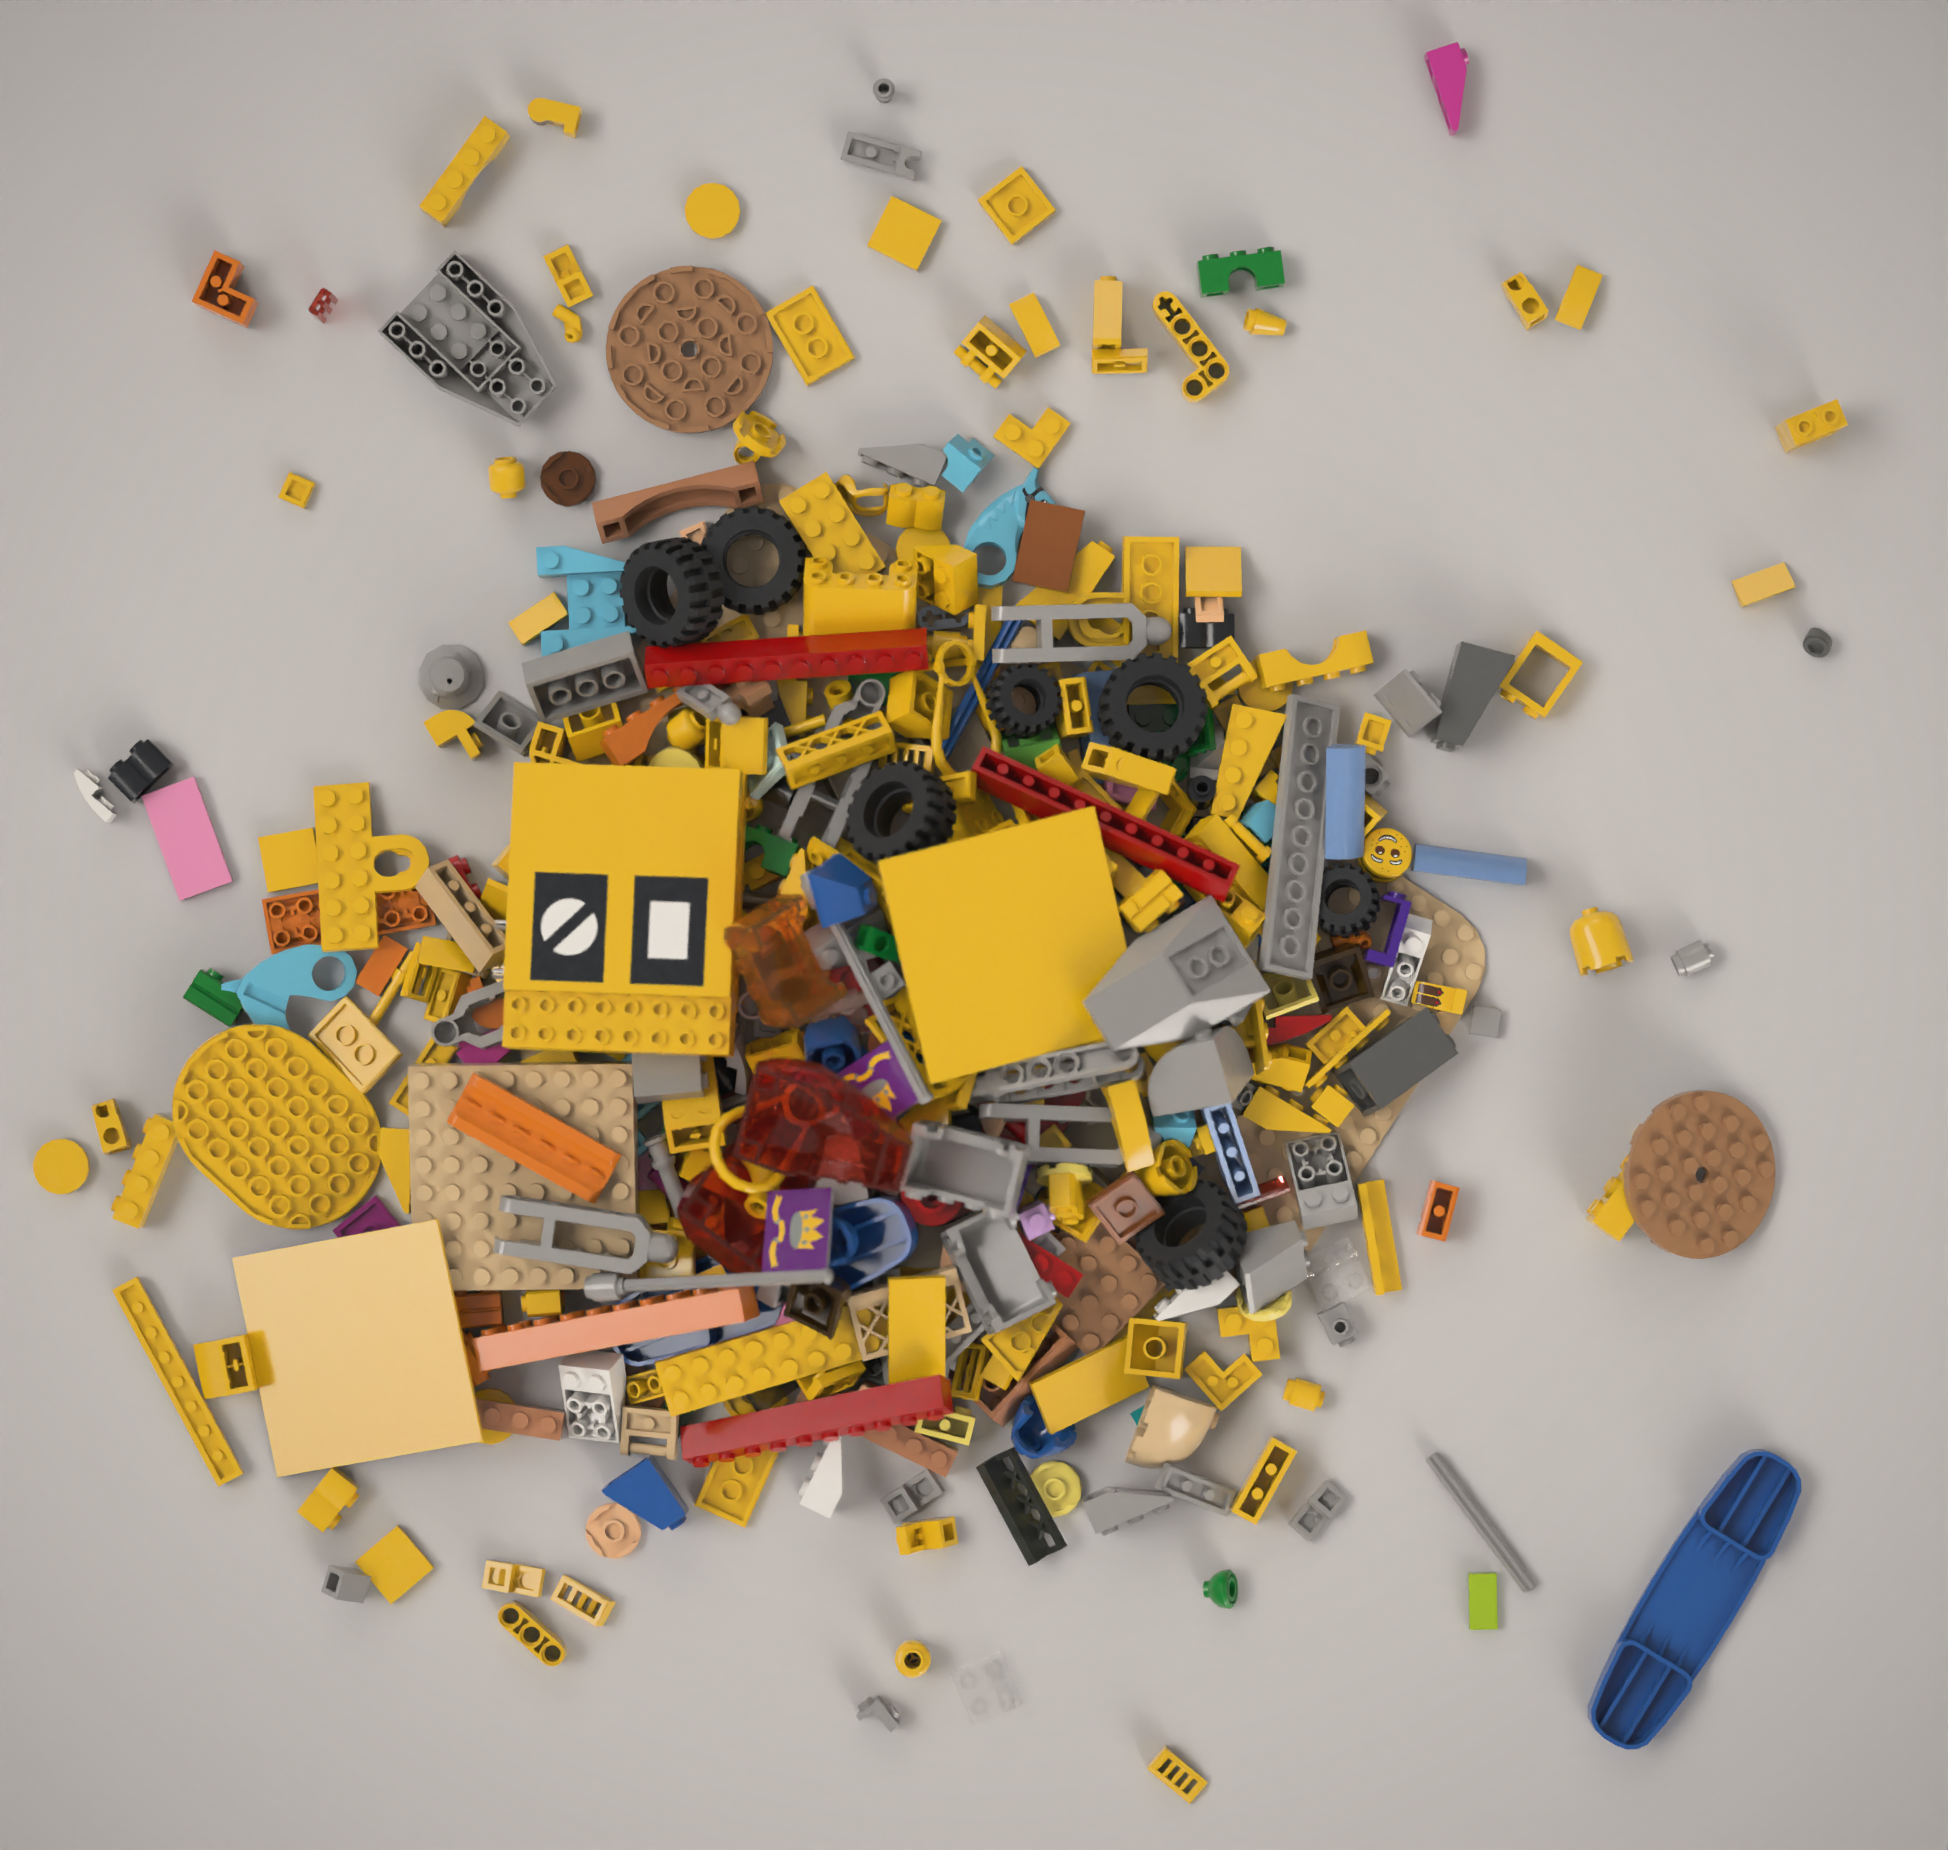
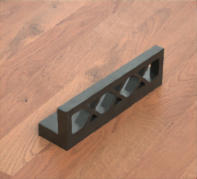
[976,1447,1067,1566]

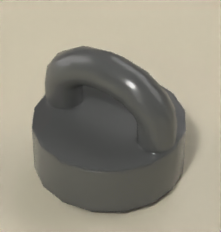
[1803,628,1832,658]

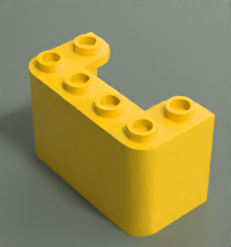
[803,556,918,636]

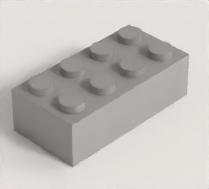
[522,631,649,723]

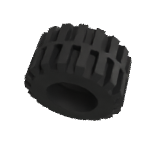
[986,663,1062,738]
[1318,863,1380,938]

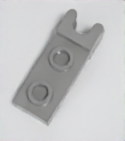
[840,131,922,181]

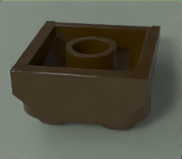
[1311,943,1375,1014]
[783,1274,851,1340]

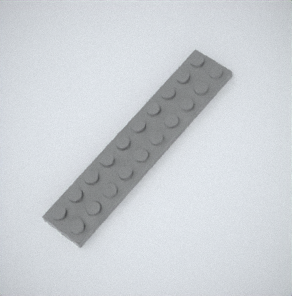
[1259,694,1340,980]

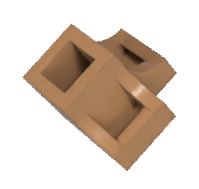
[721,681,775,717]

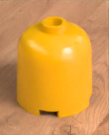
[1569,907,1634,976]

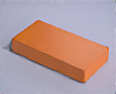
[355,934,409,997]

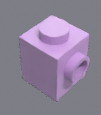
[1017,1199,1056,1240]

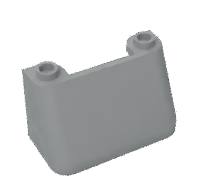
[940,1211,1057,1335]

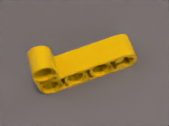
[1152,291,1229,403]

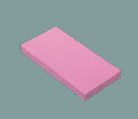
[141,777,233,901]

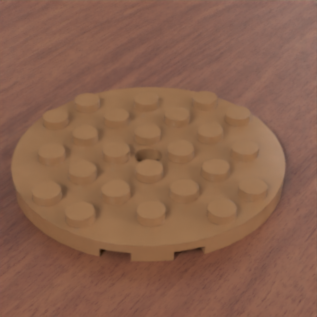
[606,266,773,434]
[1623,1090,1775,1259]

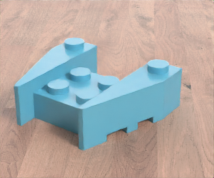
[536,546,637,657]

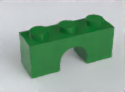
[1197,247,1285,298]
[745,821,803,879]

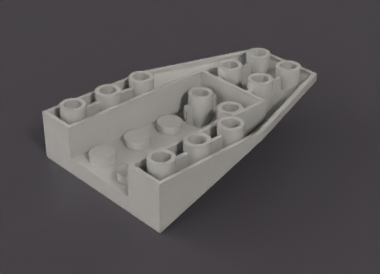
[378,251,558,427]
[1082,895,1271,1051]

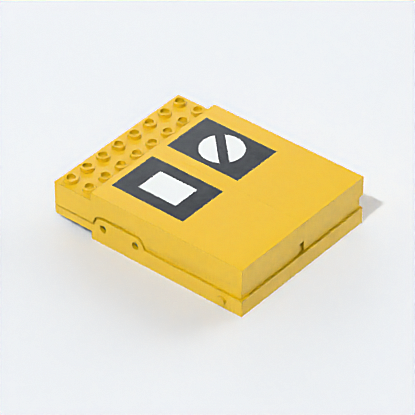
[492,762,750,1057]

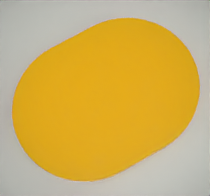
[172,1024,381,1230]

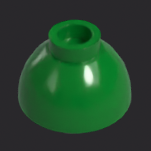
[1203,1569,1238,1609]

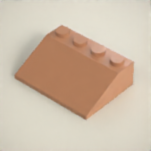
[948,1322,1078,1427]

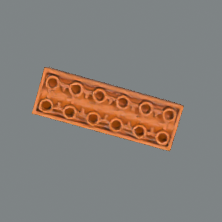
[262,888,437,954]
[446,1072,622,1204]

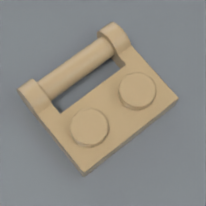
[620,1405,679,1460]

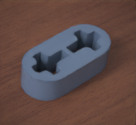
[918,605,970,632]

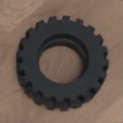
[701,506,806,615]
[619,537,725,648]
[1097,652,1208,763]
[846,761,957,866]
[1135,1180,1248,1290]

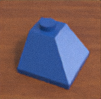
[807,853,878,928]

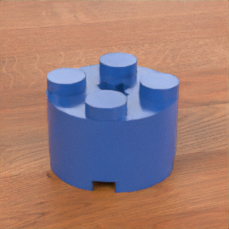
[803,1016,862,1080]

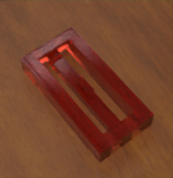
[308,288,338,324]

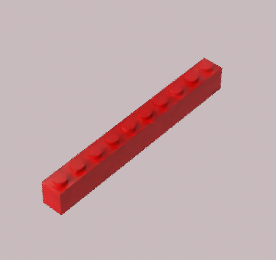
[644,628,929,688]
[971,746,1240,903]
[680,1374,953,1468]

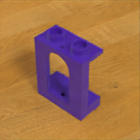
[1363,891,1412,968]

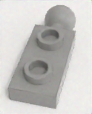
[676,684,741,726]

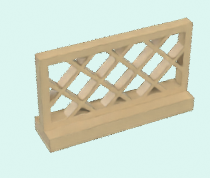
[847,1265,972,1361]

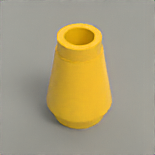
[1243,307,1286,336]

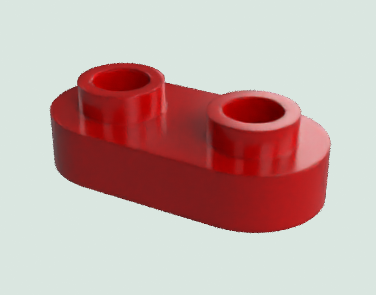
[448,854,482,900]

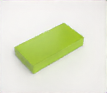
[1468,1572,1498,1630]

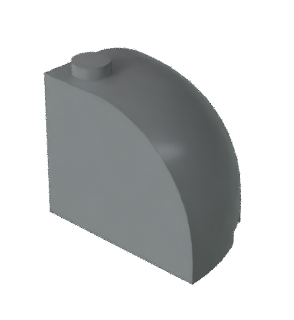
[1148,1026,1254,1117]

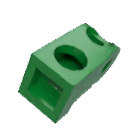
[853,923,901,964]

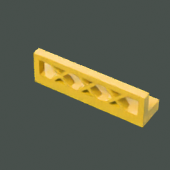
[776,710,897,790]
[883,986,969,1101]
[1355,1179,1402,1295]

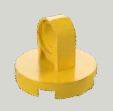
[733,411,786,464]

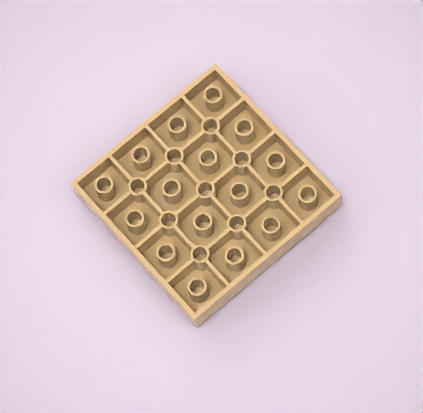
[408,1061,640,1290]

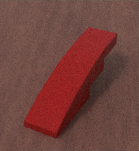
[1249,1015,1332,1049]

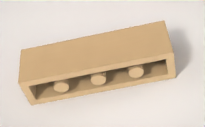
[415,859,506,973]

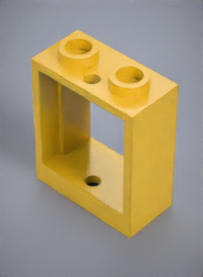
[1775,399,1848,453]
[1498,631,1583,720]
[1125,778,1197,837]

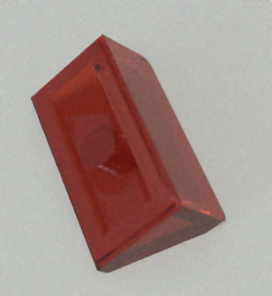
[1236,1176,1291,1211]

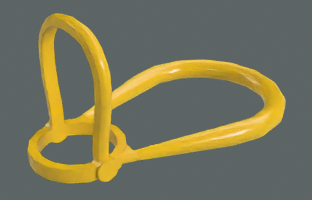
[921,640,1002,776]
[708,1070,841,1194]

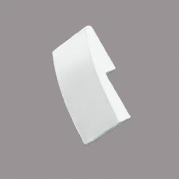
[74,769,117,823]

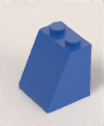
[602,1455,689,1531]

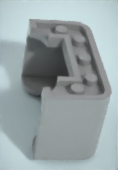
[898,1119,1031,1221]

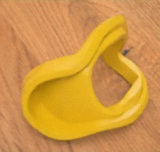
[835,474,889,517]

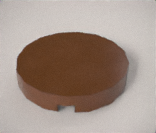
[540,451,596,507]

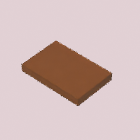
[1012,500,1085,593]

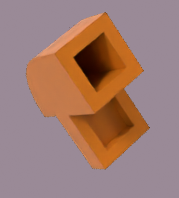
[467,976,505,1029]

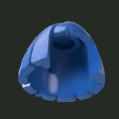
[1011,1394,1077,1459]

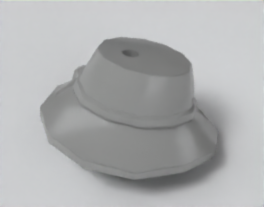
[419,645,483,709]

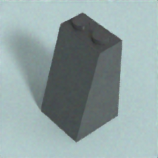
[1431,641,1516,752]
[1333,1007,1458,1117]

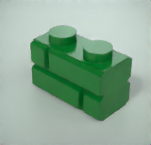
[183,968,244,1028]

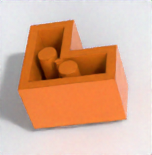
[192,250,259,328]

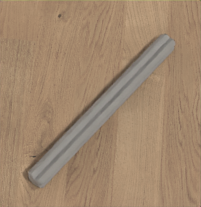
[1426,1452,1535,1593]

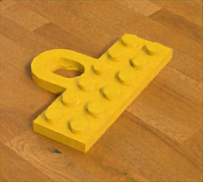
[1067,536,1179,705]
[313,782,430,953]

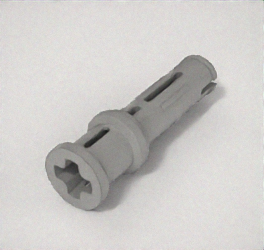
[643,1133,692,1219]

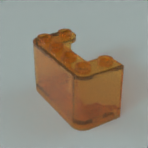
[724,894,848,1028]

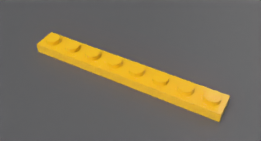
[112,1276,244,1487]

